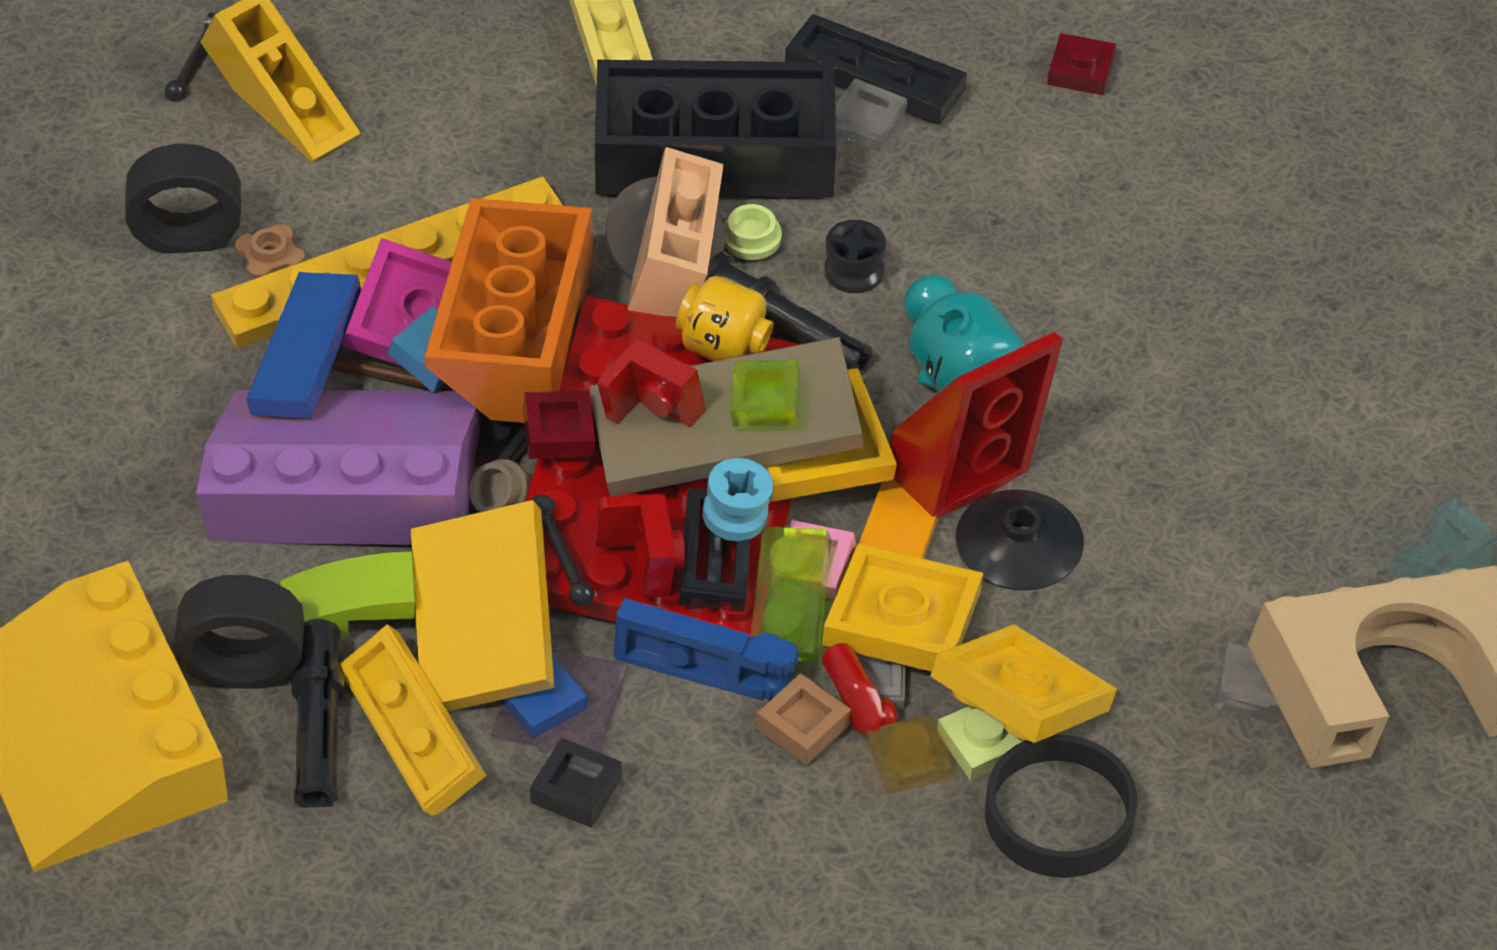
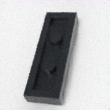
[785,14,967,125]

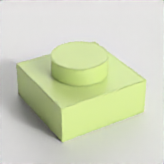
[937,706,1025,781]

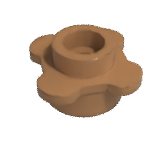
[235,224,305,279]

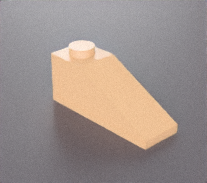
[628,147,723,317]

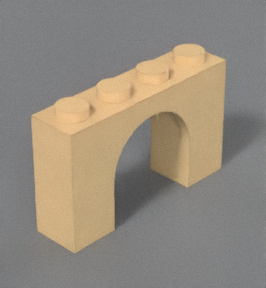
[1248,565,1497,768]

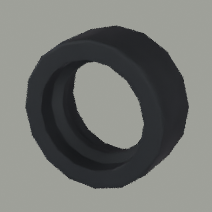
[125,143,241,254]
[174,575,305,689]

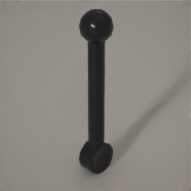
[164,12,217,102]
[530,494,595,607]

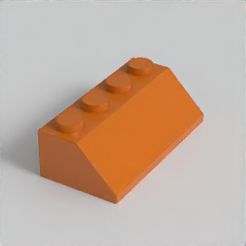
[424,198,594,424]

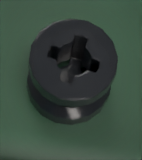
[824,220,886,293]

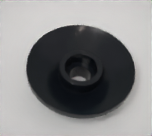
[956,489,1084,591]

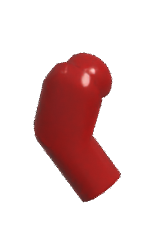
[821,643,898,738]

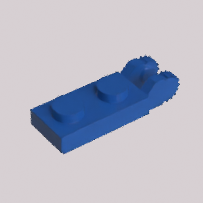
[614,598,799,702]

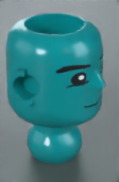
[903,274,1025,393]

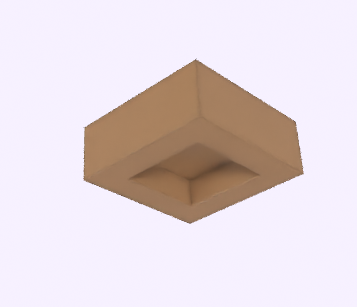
[756,673,851,765]

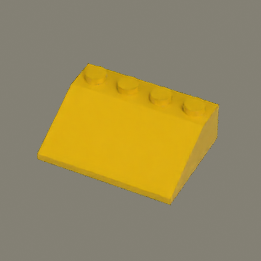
[0,561,228,872]

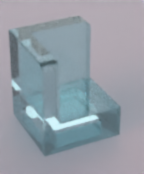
[1390,496,1497,579]

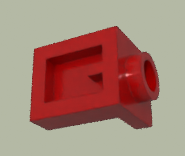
[598,338,706,428]

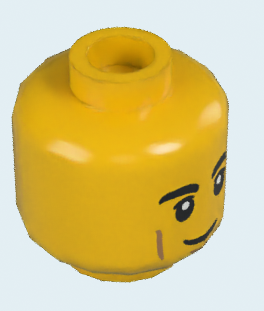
[675,276,774,361]

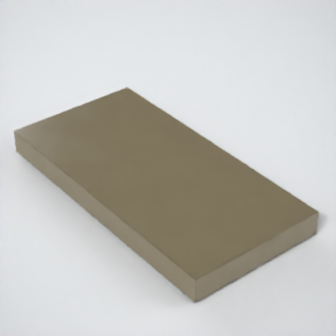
[589,337,864,497]

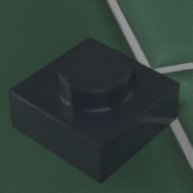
[530,738,622,828]

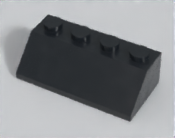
[595,59,836,197]

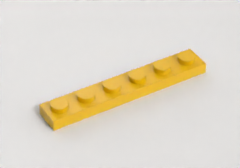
[211,176,562,349]

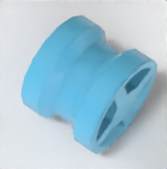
[702,458,773,541]

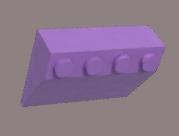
[196,390,482,545]

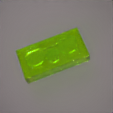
[751,527,832,662]

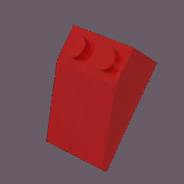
[890,331,1063,519]

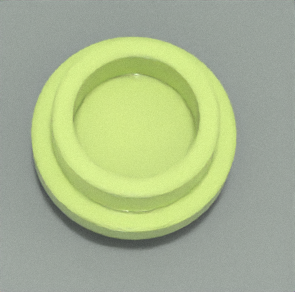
[724,204,782,260]

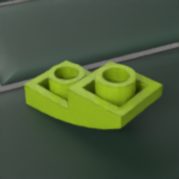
[281,551,415,638]

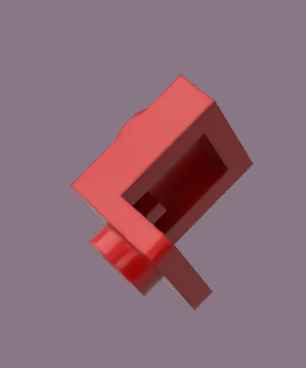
[594,493,685,598]

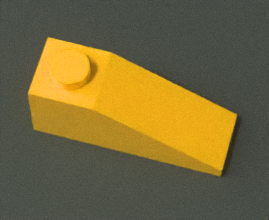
[201,0,361,162]

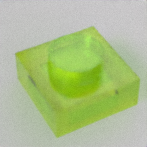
[730,360,801,428]

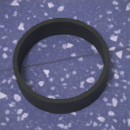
[985,734,1137,878]

